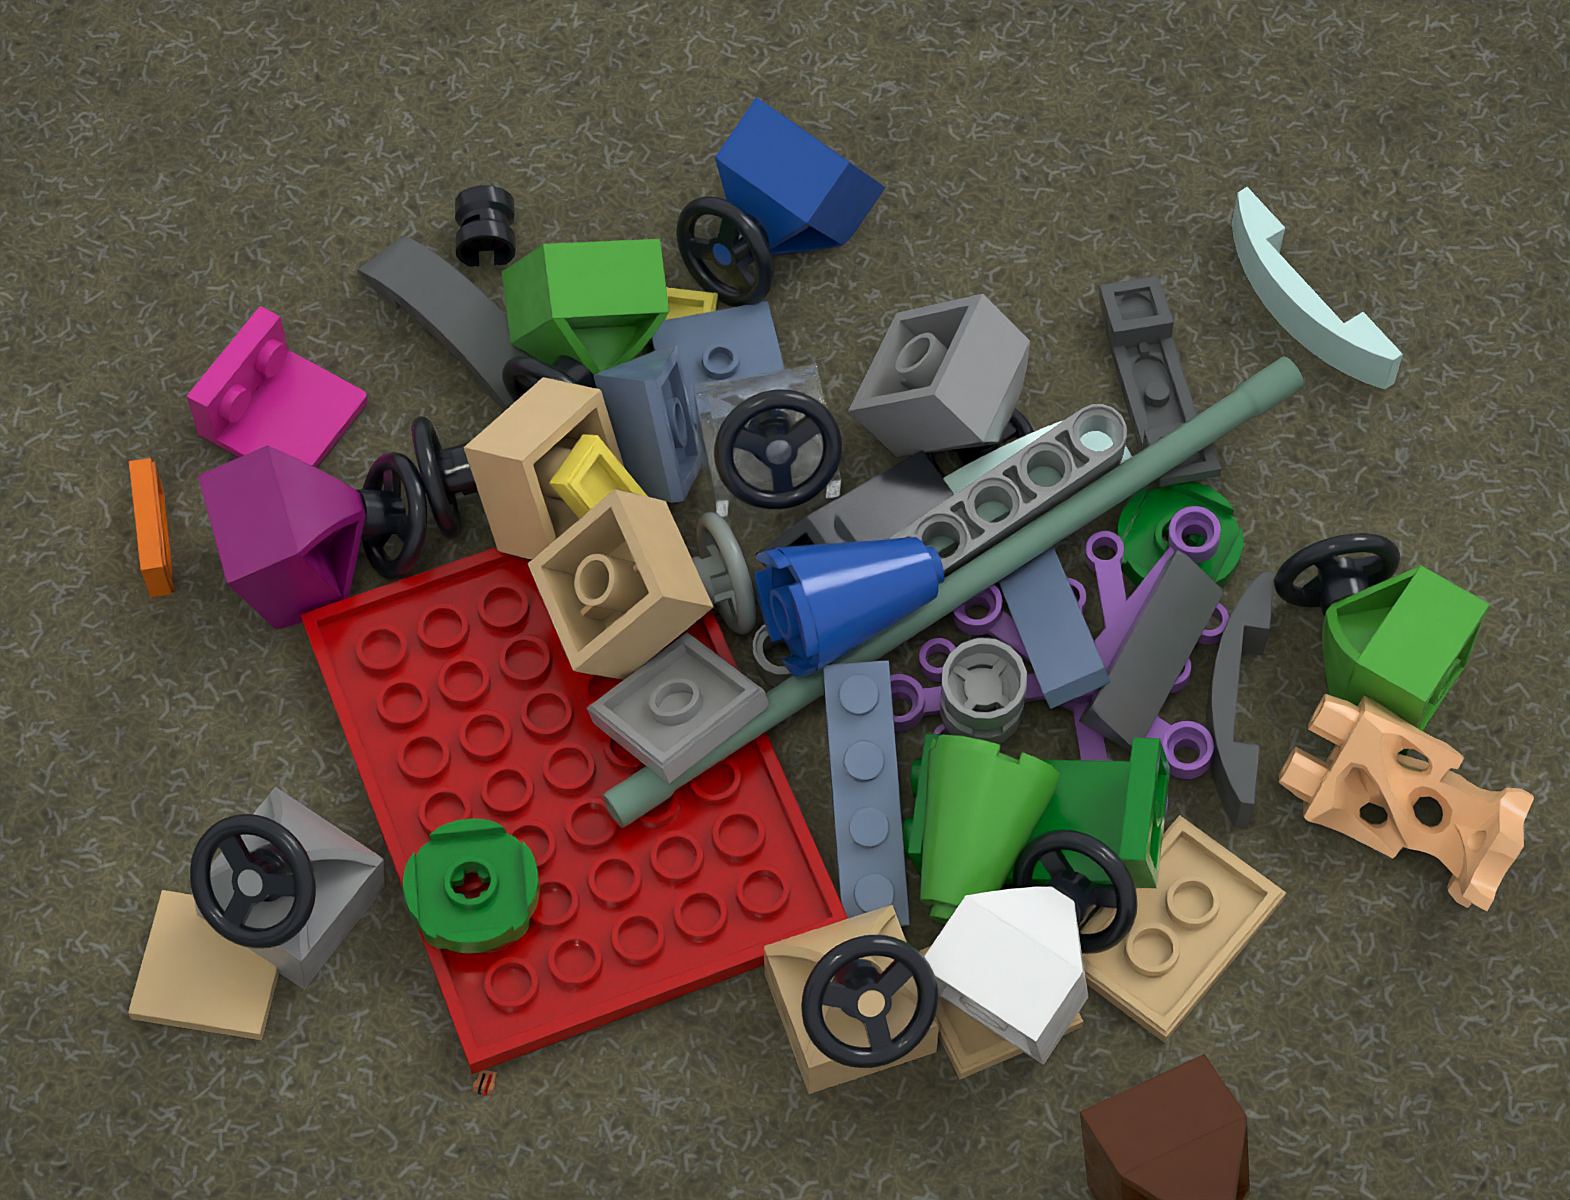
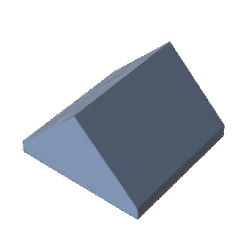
[594,345,702,503]

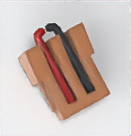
[473,1070,497,1096]

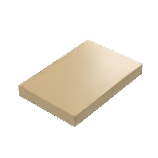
[1079,815,1286,1043]

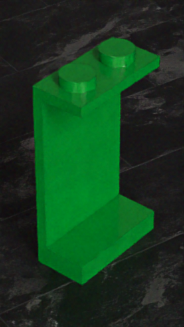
[902,734,1170,889]

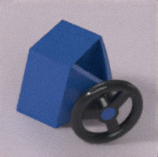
[676,97,886,307]

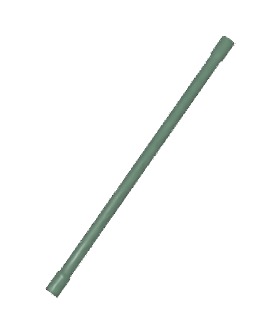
[601,356,1304,828]

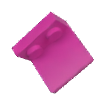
[187,306,368,468]

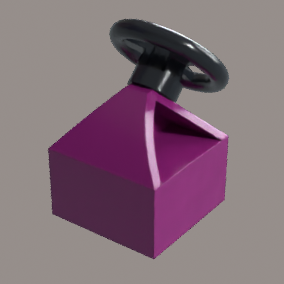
[198,445,427,630]

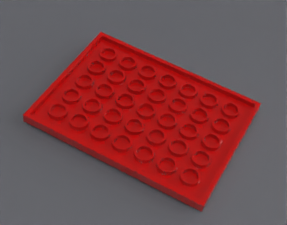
[300,547,848,1074]

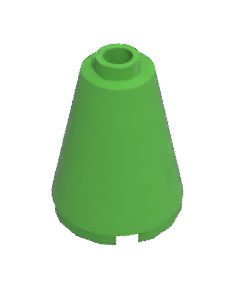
[920,734,1060,925]

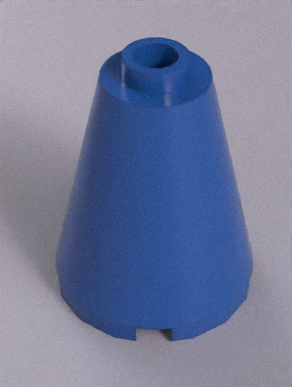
[755,537,944,677]

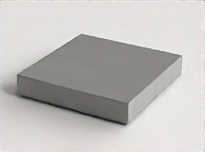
[587,633,770,784]

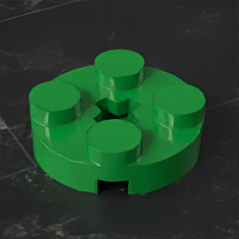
[1116,481,1244,589]
[403,818,540,953]

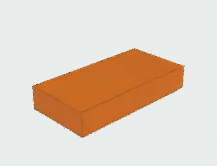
[129,458,175,598]

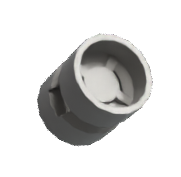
[940,638,1027,744]

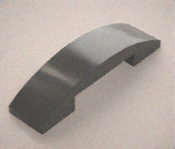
[357,235,539,411]
[1099,275,1221,487]
[1206,571,1275,829]

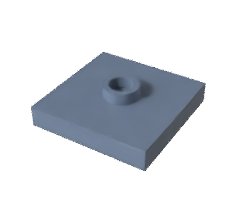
[651,301,794,432]

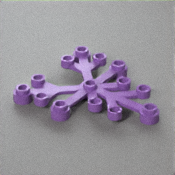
[890,506,1229,817]

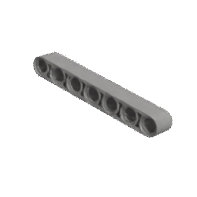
[753,404,1127,687]

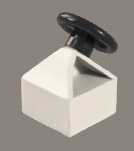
[924,829,1138,1065]

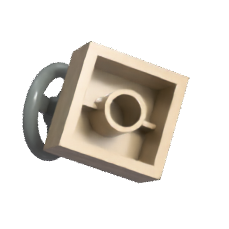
[528,489,756,680]

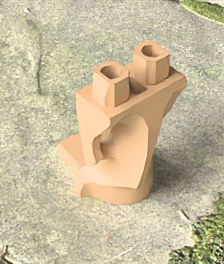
[1279,694,1534,911]

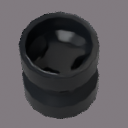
[455,185,516,267]

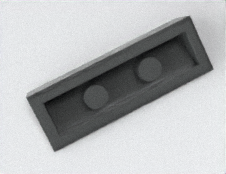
[1079,550,1224,752]

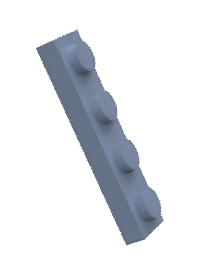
[822,660,910,927]

